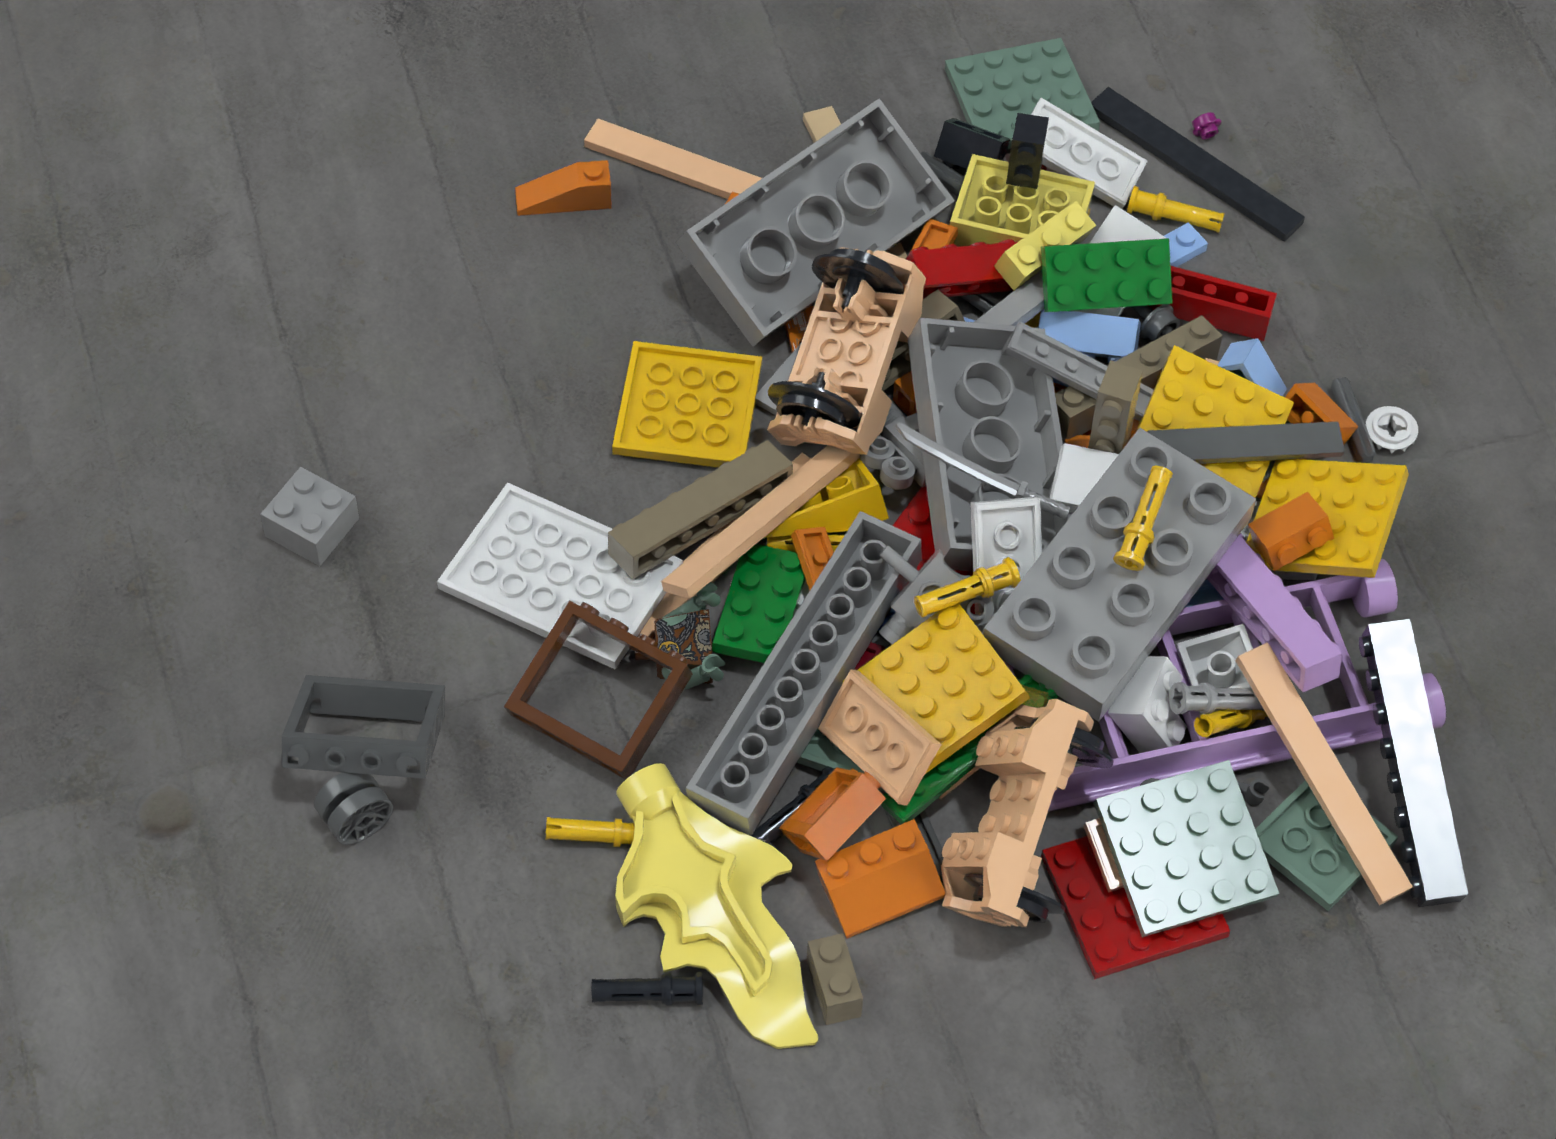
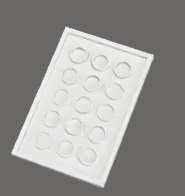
[437,482,683,669]

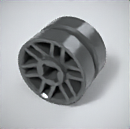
[314,772,393,845]

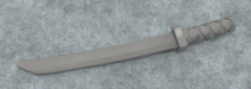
[895,422,1070,519]

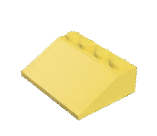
[950,154,1095,247]

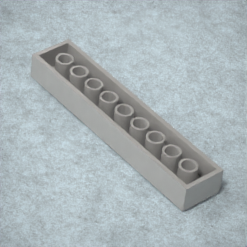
[686,511,922,836]

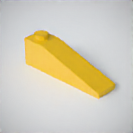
[764,458,889,538]

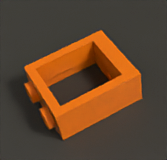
[779,767,886,861]

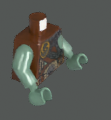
[635,582,725,689]

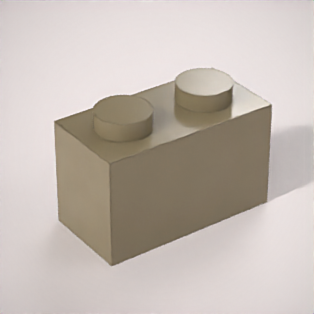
[807,933,863,1025]

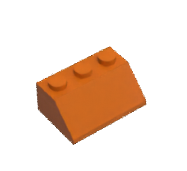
[815,819,946,939]

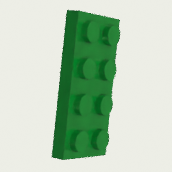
[1041,238,1172,312]
[712,544,806,663]

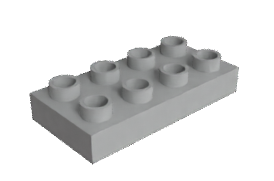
[676,98,955,347]
[908,318,1073,571]
[983,428,1256,722]

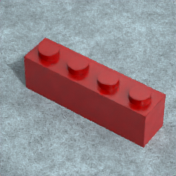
[906,239,1017,299]
[1148,266,1277,341]

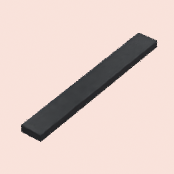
[1091,87,1305,242]

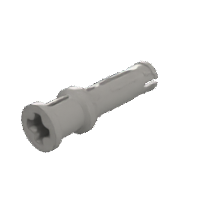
[1169,682,1265,714]

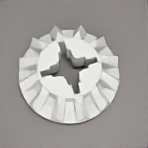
[1366,406,1418,454]

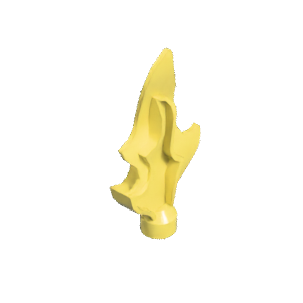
[615,763,818,1049]

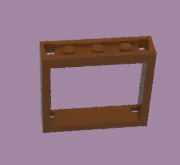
[504,600,693,780]

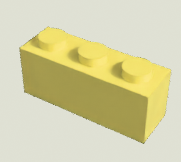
[994,201,1096,291]

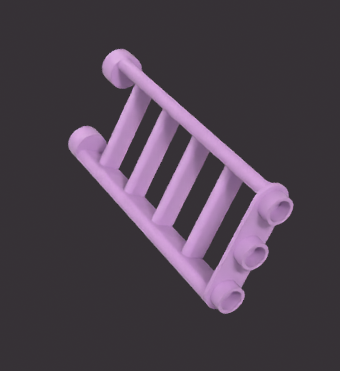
[1003,559,1446,811]

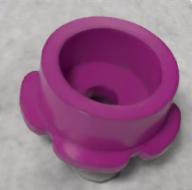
[1192,112,1222,140]

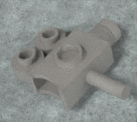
[860,403,926,490]
[879,545,994,644]

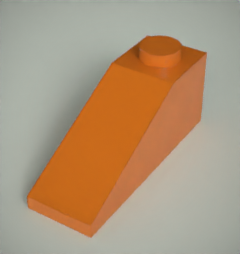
[515,160,612,216]

